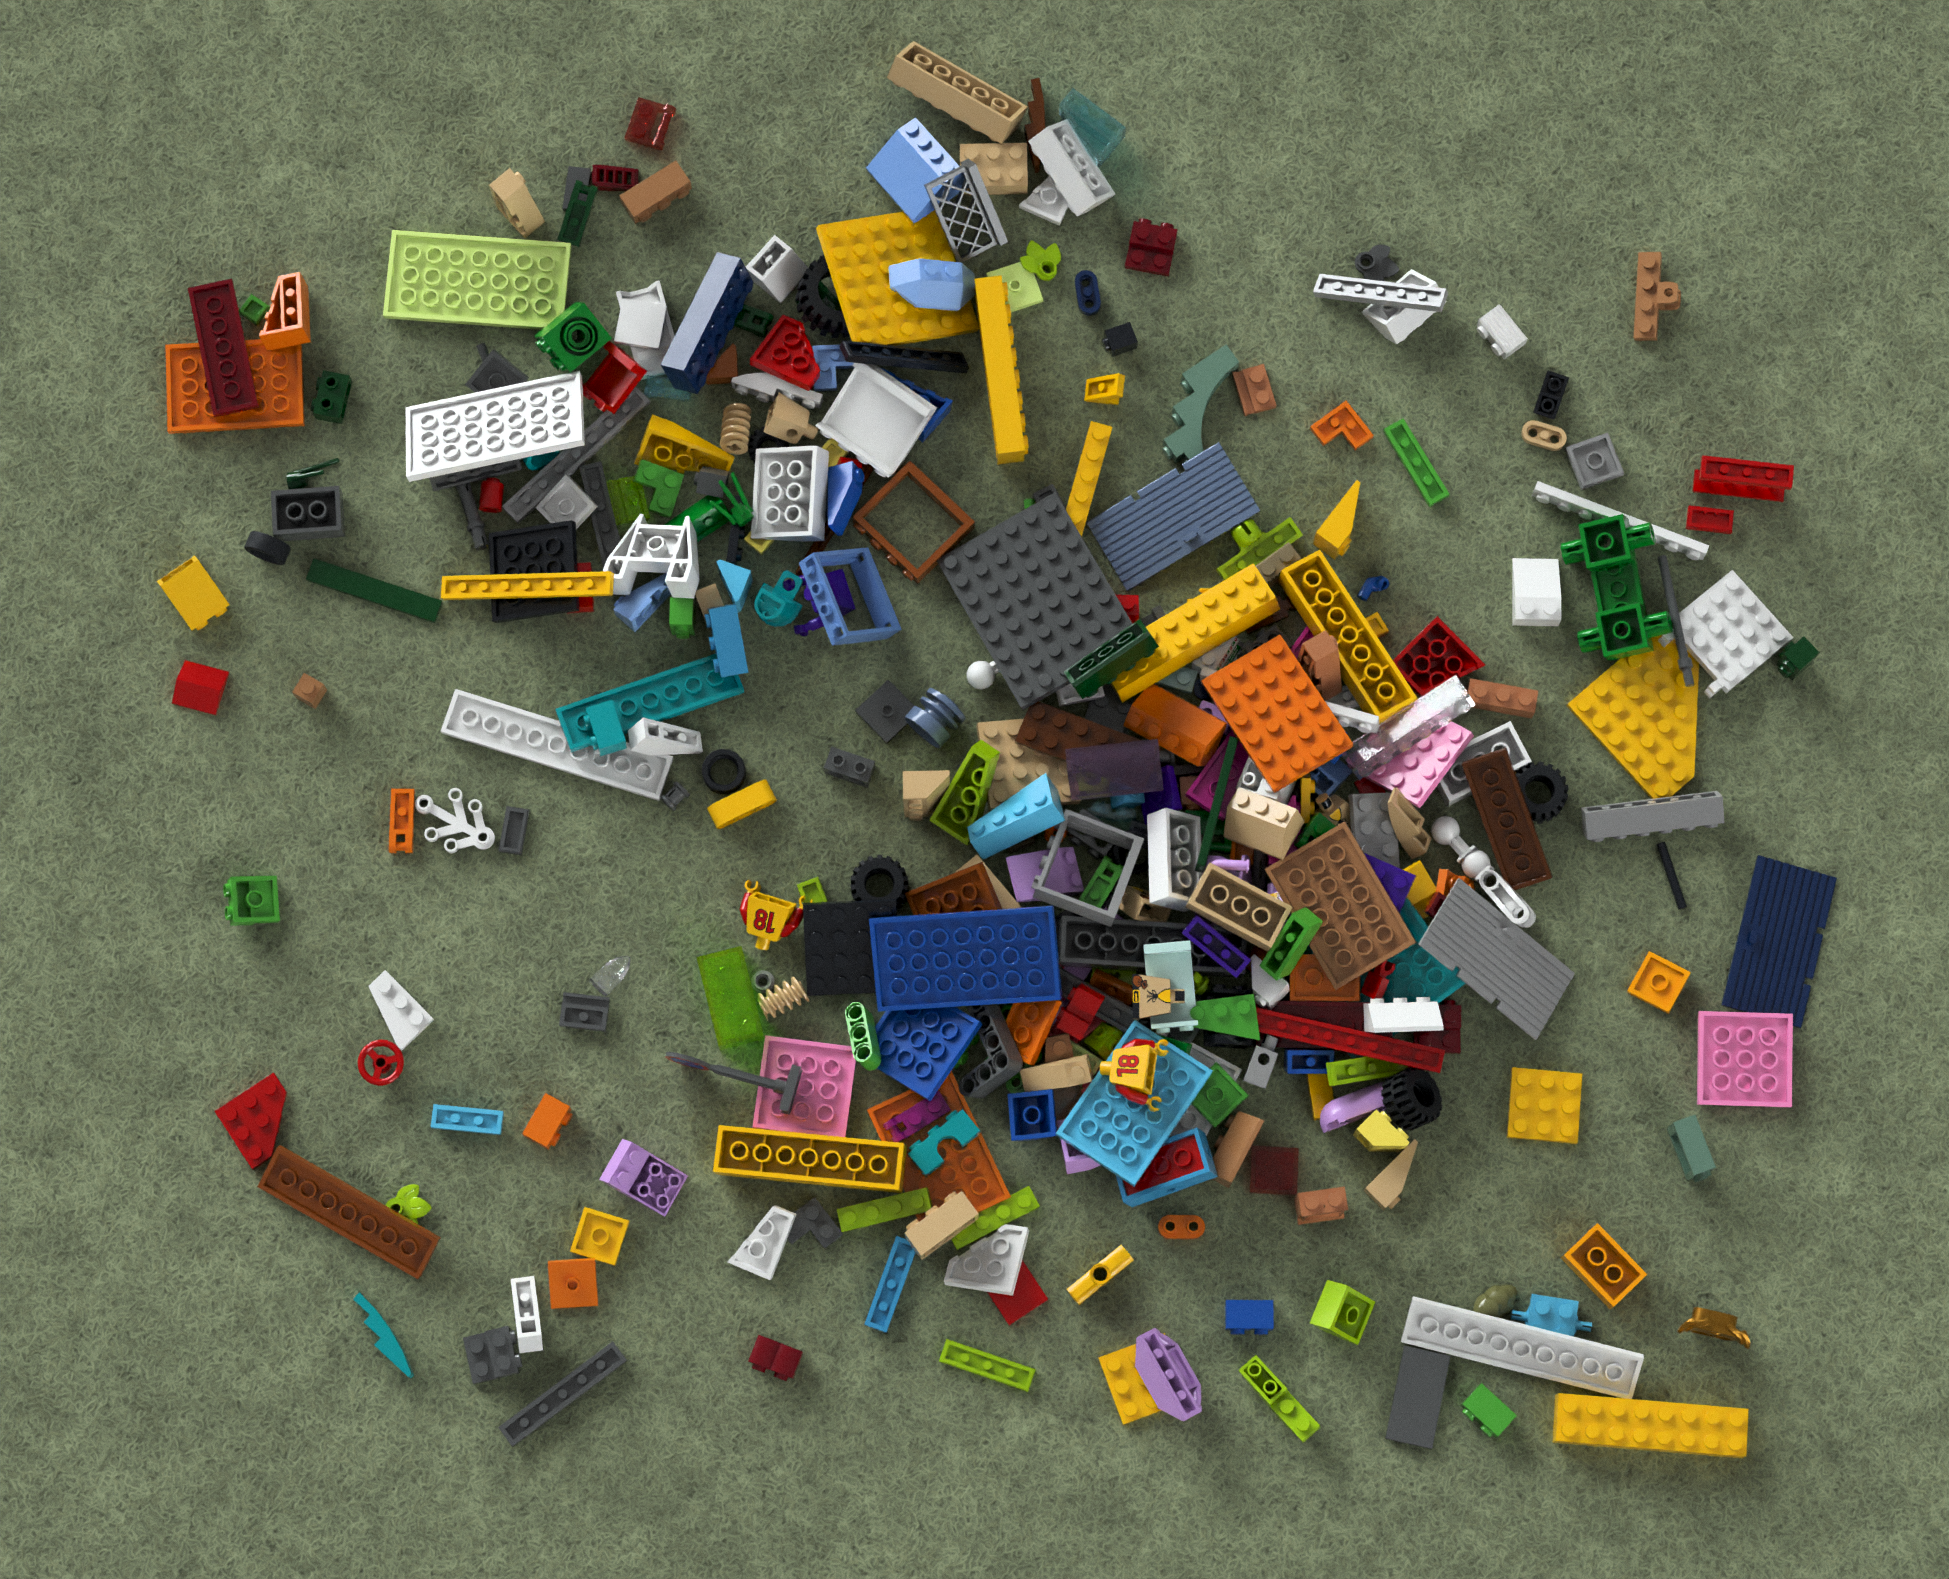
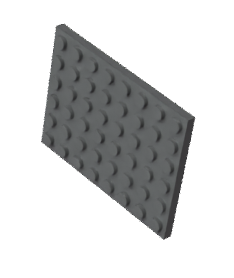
[937,492,1132,710]

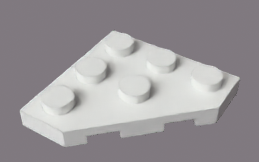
[944,1224,1029,1296]

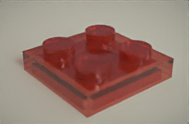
[1250,1146,1299,1196]

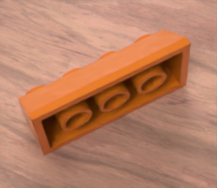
[1123,684,1228,767]

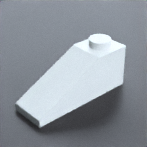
[628,718,703,755]
[511,1276,543,1353]

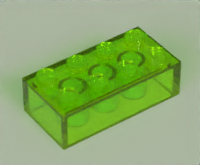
[696,946,765,1050]

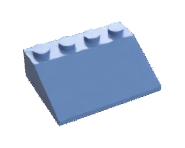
[866,118,968,223]

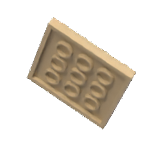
[976,719,1081,812]

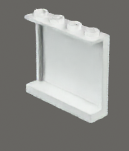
[815,363,937,477]

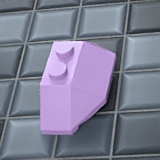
[1135,1328,1202,1421]

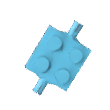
[1511,1294,1592,1337]

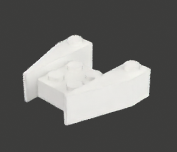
[603,514,700,598]

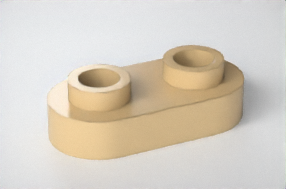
[1521,420,1567,451]

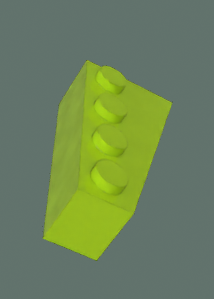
[929,740,1000,846]

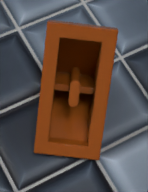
[705,343,738,385]

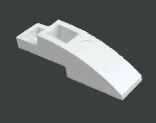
[731,372,823,409]

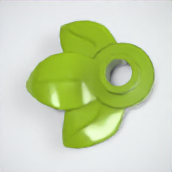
[1020,240,1061,281]
[385,1184,432,1224]

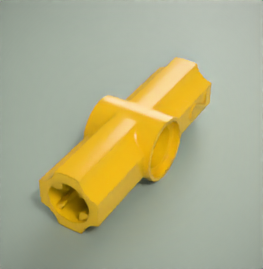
[1066,1245,1134,1305]

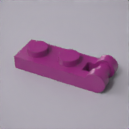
[883,1090,951,1143]

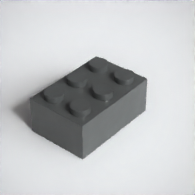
[271,486,345,541]

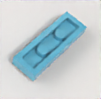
[431,1104,504,1135]

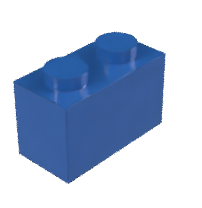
[1284,1048,1334,1074]
[1225,1300,1274,1335]

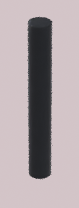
[1656,842,1687,910]

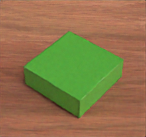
[239,294,270,326]

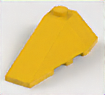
[634,414,735,474]

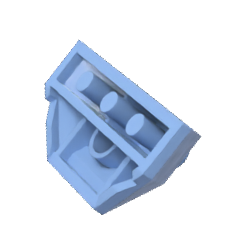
[888,258,976,311]

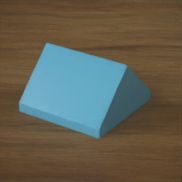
[716,560,753,612]

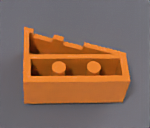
[259,272,311,351]

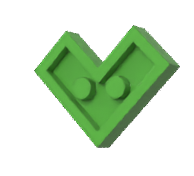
[633,459,684,518]

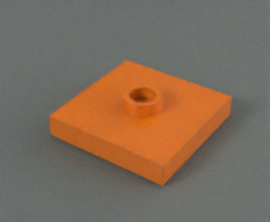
[548,1258,599,1309]

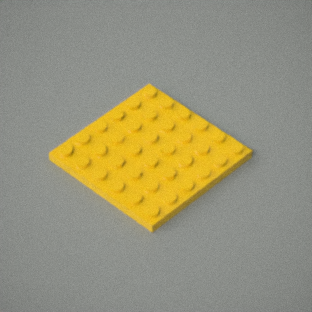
[816,210,979,346]

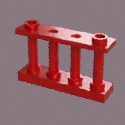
[1692,455,1794,502]

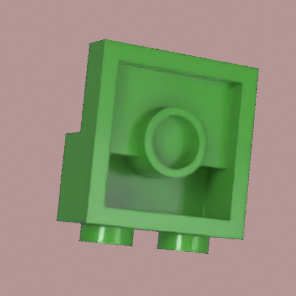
[223,876,280,926]

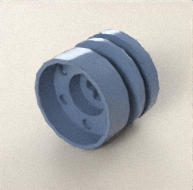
[904,688,966,749]

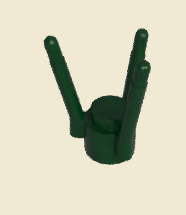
[286,458,339,489]

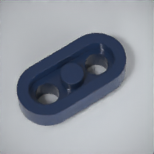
[1075,270,1101,316]

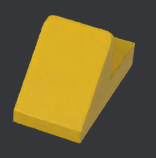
[1084,373,1125,405]

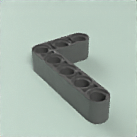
[959,1004,1023,1099]

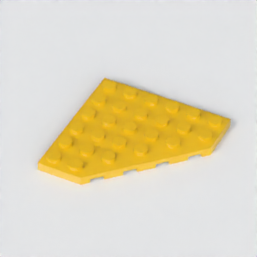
[1566,635,1699,799]

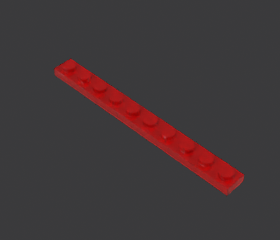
[1216,998,1445,1074]

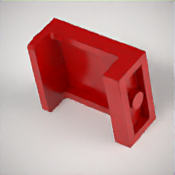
[582,341,647,414]

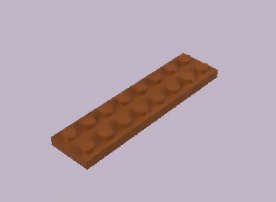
[257,1145,441,1279]

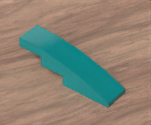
[353,1292,414,1378]

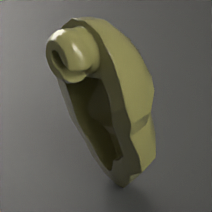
[1473,1285,1517,1319]

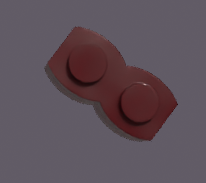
[748,1335,803,1382]

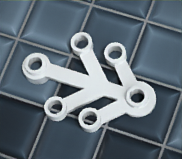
[415,788,495,853]

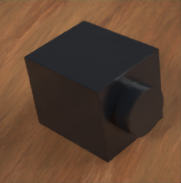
[1102,322,1138,357]

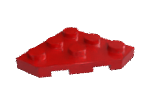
[750,314,820,391]
[215,1072,287,1170]

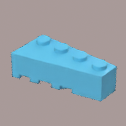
[967,773,1065,860]

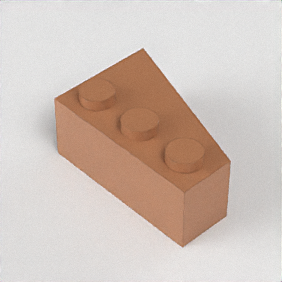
[1297,630,1342,701]

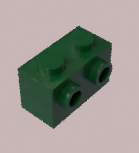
[311,370,352,424]
[1776,636,1820,680]

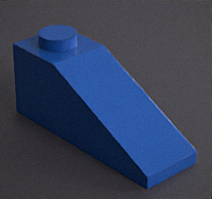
[828,461,864,536]

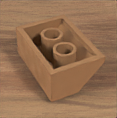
[1212,1111,1264,1188]

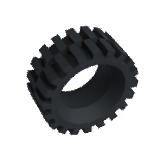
[796,255,850,338]

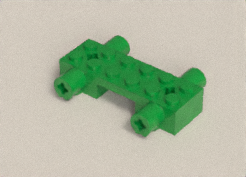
[1560,514,1673,661]

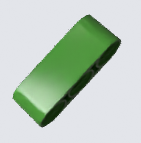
[845,1002,881,1071]

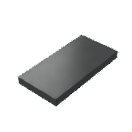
[1385,1346,1451,1449]

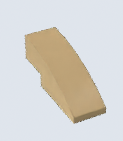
[1388,787,1432,859]

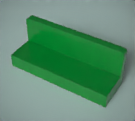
[664,495,730,542]

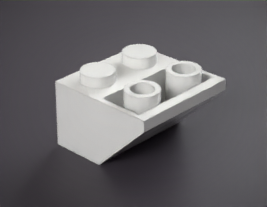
[746,235,808,304]
[1236,756,1297,805]

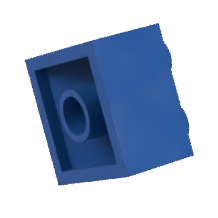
[1007,1089,1057,1141]

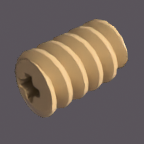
[720,403,752,455]
[757,977,810,1021]

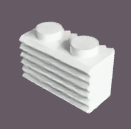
[1477,304,1528,360]

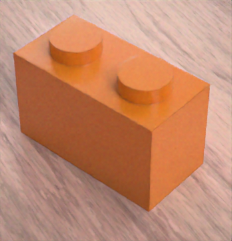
[522,1093,573,1150]

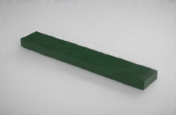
[306,558,443,623]
[1195,736,1238,873]

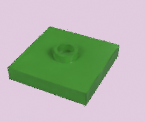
[1192,1062,1249,1128]

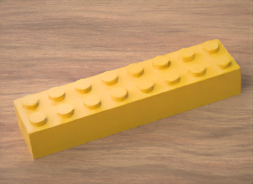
[974,275,1029,465]
[1278,550,1418,727]
[1110,563,1280,703]
[713,1125,907,1193]
[1553,1393,1749,1458]

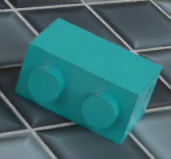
[583,700,627,757]

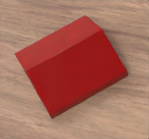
[172,660,229,715]

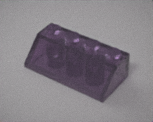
[1065,739,1164,801]

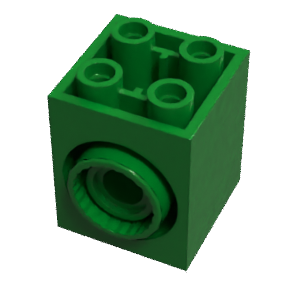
[534,302,612,373]

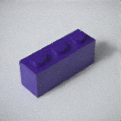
[1182,914,1251,978]

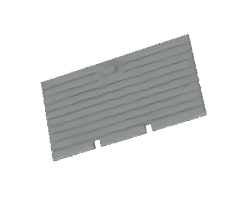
[1418,878,1575,1040]

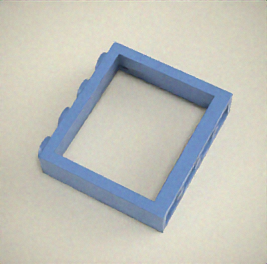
[799,547,902,646]

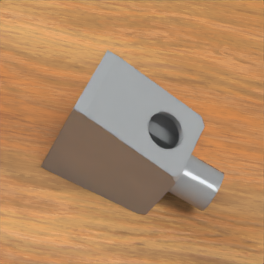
[1243,1034,1278,1089]

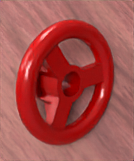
[357,1039,404,1086]

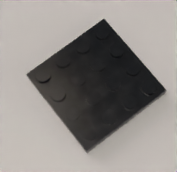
[489,520,579,623]
[803,899,897,996]

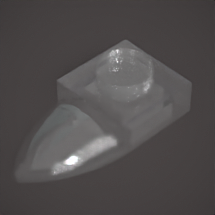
[588,956,630,997]

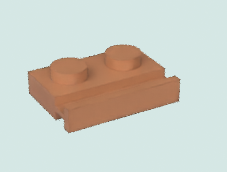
[1232,364,1277,416]

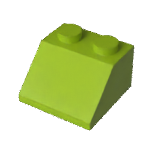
[1310,1280,1375,1345]

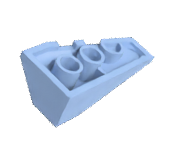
[613,573,671,632]

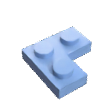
[812,344,855,392]

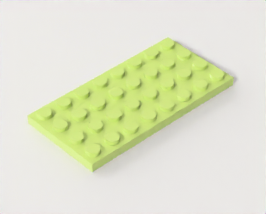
[383,230,572,330]

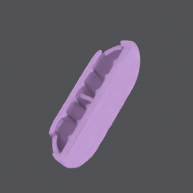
[1320,1082,1386,1133]

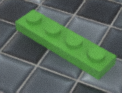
[1383,419,1450,507]

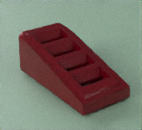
[592,165,639,191]

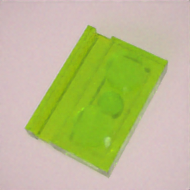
[607,476,650,525]

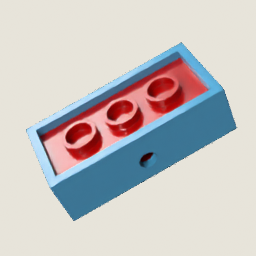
[1116,1128,1218,1207]

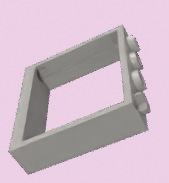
[1031,809,1144,927]

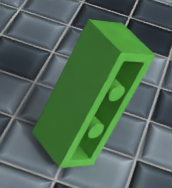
[1259,907,1323,981]

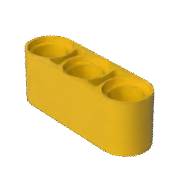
[707,779,777,829]

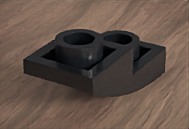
[1533,371,1569,420]

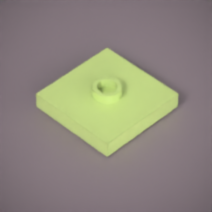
[986,262,1043,312]

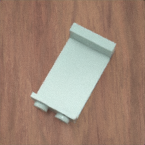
[1143,940,1198,1034]

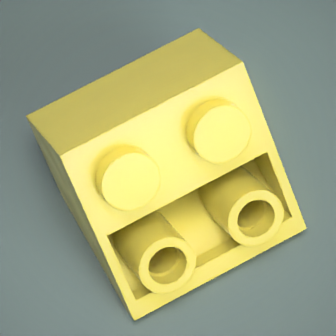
[1353,1109,1410,1152]

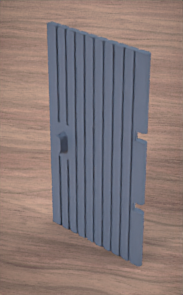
[1086,442,1260,591]

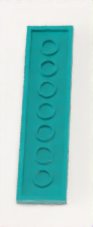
[555,654,744,753]

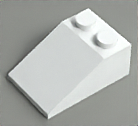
[1512,558,1561,626]

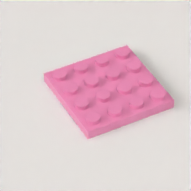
[1348,702,1474,808]
[1697,1011,1793,1108]
[752,1035,856,1137]

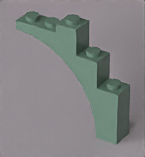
[1162,344,1239,463]

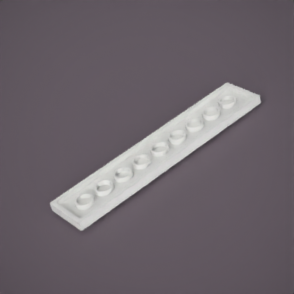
[441,689,674,801]
[1401,1296,1644,1399]

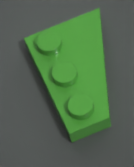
[1190,994,1260,1040]

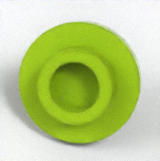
[1193,971,1209,995]

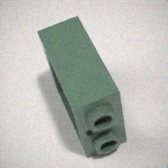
[1667,1115,1716,1183]

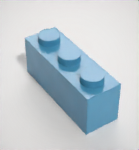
[704,604,748,678]

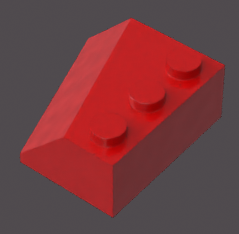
[1393,616,1485,697]

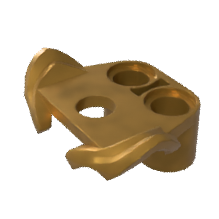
[1677,1307,1750,1349]

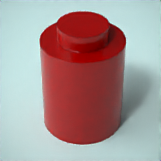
[479,478,504,513]

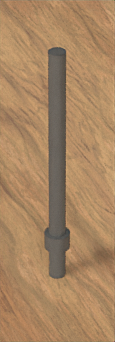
[1658,555,1694,687]

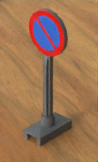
[665,1052,803,1115]

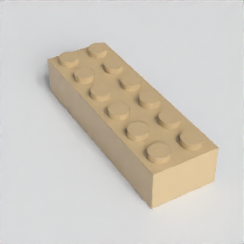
[887,41,1028,144]

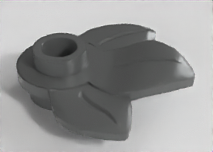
[1355,245,1399,281]

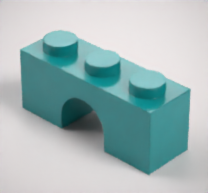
[908,1109,980,1177]

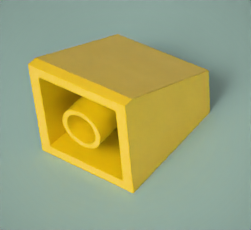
[157,556,230,631]

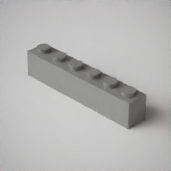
[1581,791,1725,842]

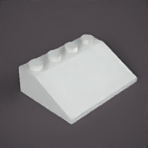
[751,446,829,542]

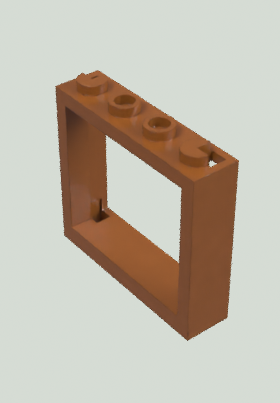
[852,461,975,584]

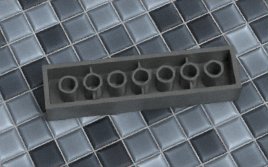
[1058,916,1246,978]

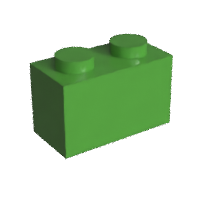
[669,597,696,639]
[1460,1383,1517,1438]

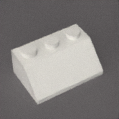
[1362,269,1447,344]
[1363,997,1443,1033]

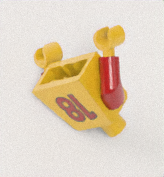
[740,880,813,950]
[1100,1038,1169,1112]

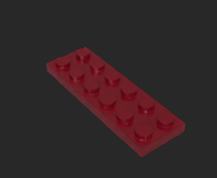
[188,278,259,417]
[1254,1001,1393,1049]

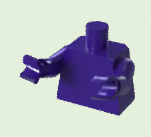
[783,569,856,636]

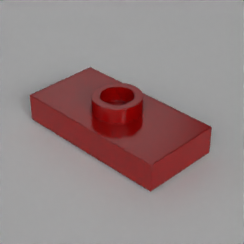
[1686,505,1734,534]

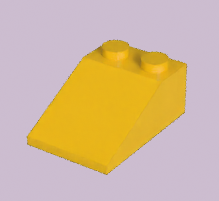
[1313,480,1360,560]

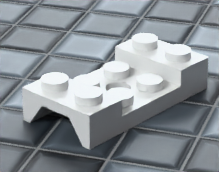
[616,281,675,380]

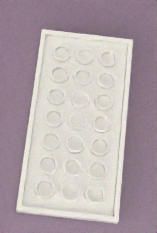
[406,371,585,482]

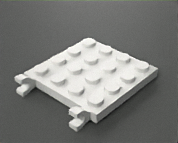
[1658,570,1794,699]

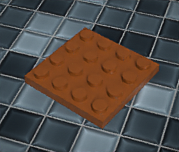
[904,862,1002,915]

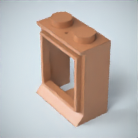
[1294,1187,1348,1225]

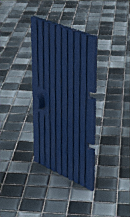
[1721,855,1837,1028]

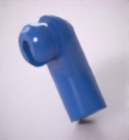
[1357,576,1390,601]

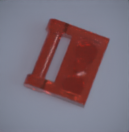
[624,97,677,151]

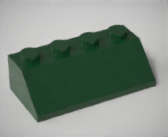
[1064,619,1159,699]

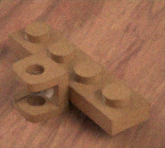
[1633,252,1681,341]

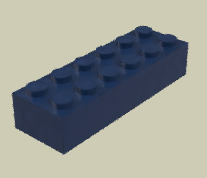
[660,252,754,394]

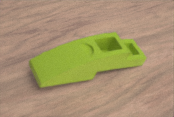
[1238,1355,1321,1443]

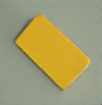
[1306,1074,1334,1121]

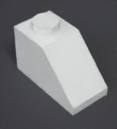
[1251,954,1290,1010]

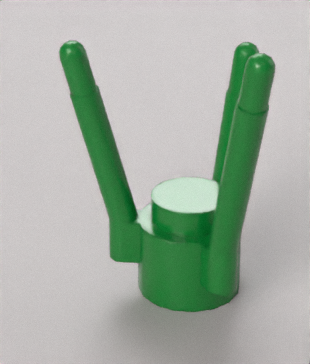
[709,472,754,527]

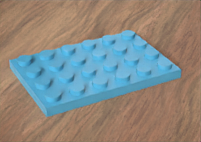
[1056,1020,1213,1187]

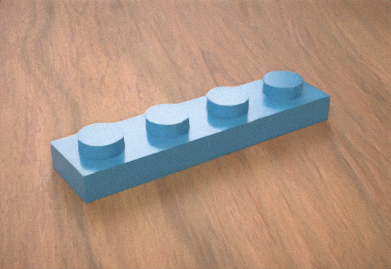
[864,1236,916,1333]

